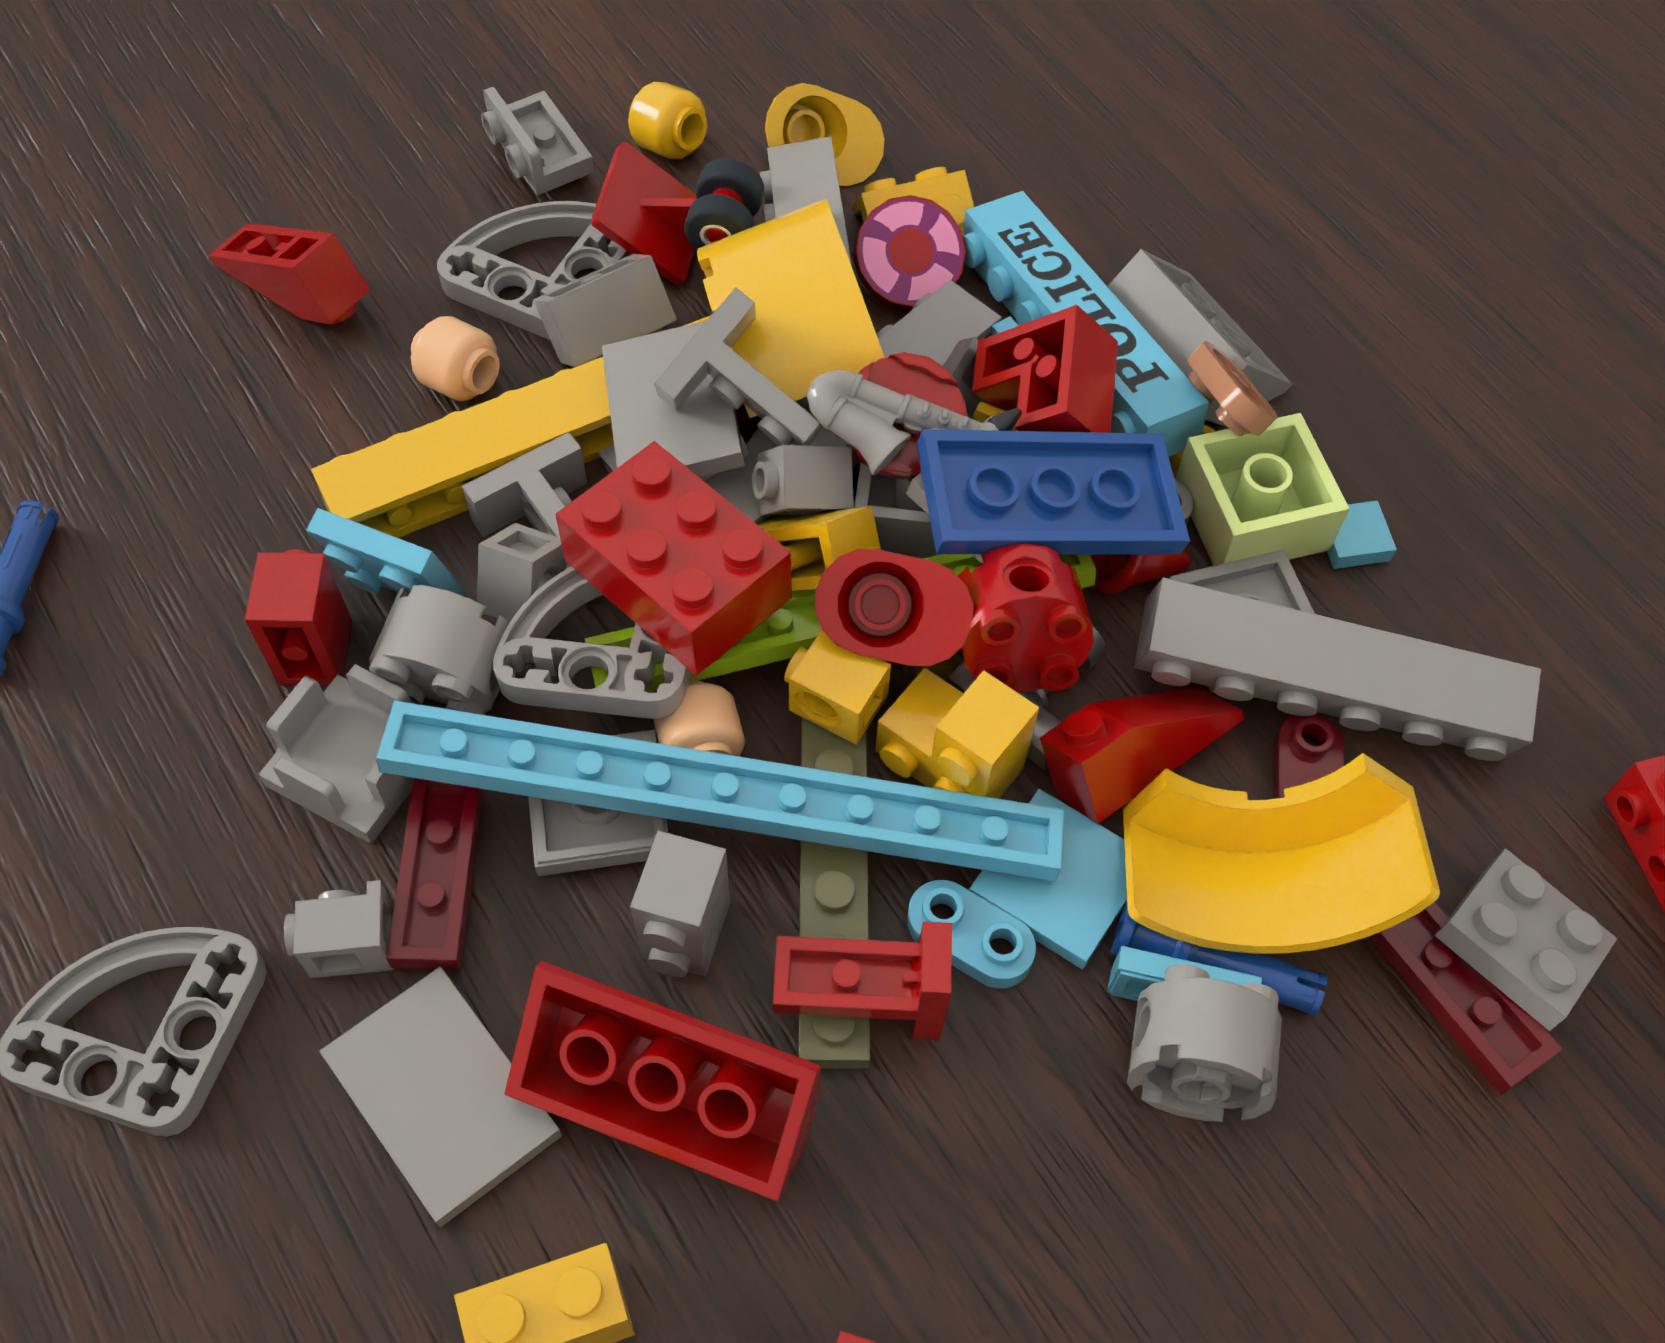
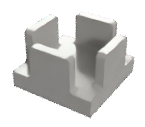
[258,665,413,844]

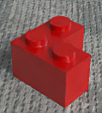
[972,305,1118,433]

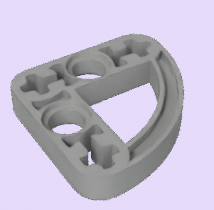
[437,201,632,340]
[493,566,691,719]
[0,927,267,1137]

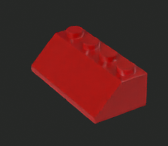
[504,961,821,1202]

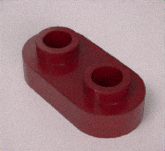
[1273,713,1344,799]

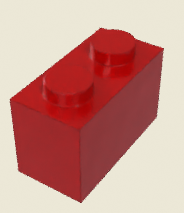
[245,549,353,686]

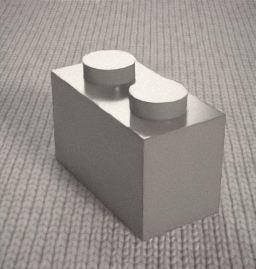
[533,254,677,367]
[630,831,730,978]

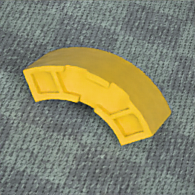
[697,199,885,418]
[1123,753,1440,954]

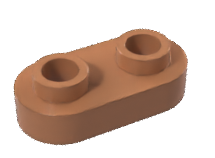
[1187,341,1278,437]

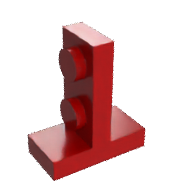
[773,922,952,1040]

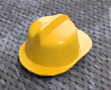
[765,83,885,186]

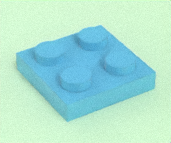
[306,508,468,597]

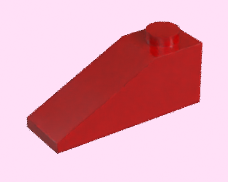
[208,223,371,325]
[1040,687,1244,824]

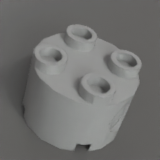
[369,585,510,715]
[1127,965,1282,1122]

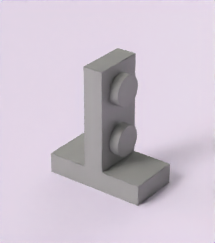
[654,287,821,446]
[462,432,587,569]

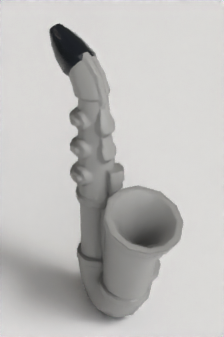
[807,369,1022,476]

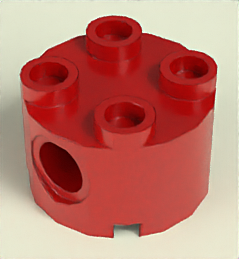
[958,543,1094,693]

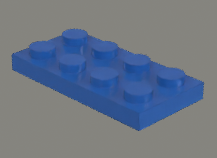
[916,429,1190,554]

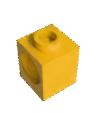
[784,630,891,745]

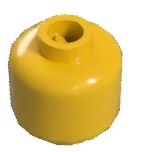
[628,82,707,159]

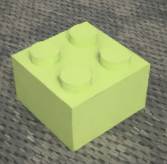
[1175,413,1350,566]

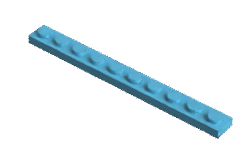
[376,701,1064,881]

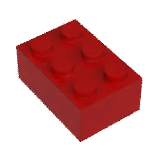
[555,441,792,676]

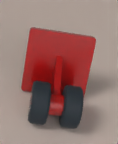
[591,142,764,286]

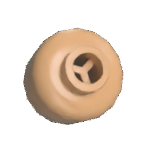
[411,316,500,401]
[653,680,745,757]

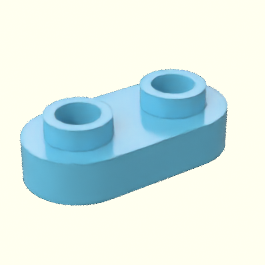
[907,880,1036,988]

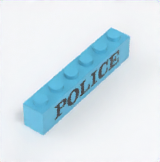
[963,191,1209,456]

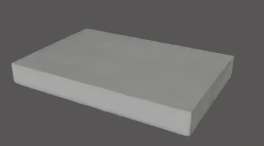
[602,320,745,477]
[319,967,562,1228]

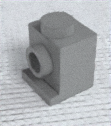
[284,880,394,978]

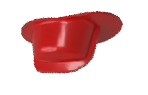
[815,549,974,666]

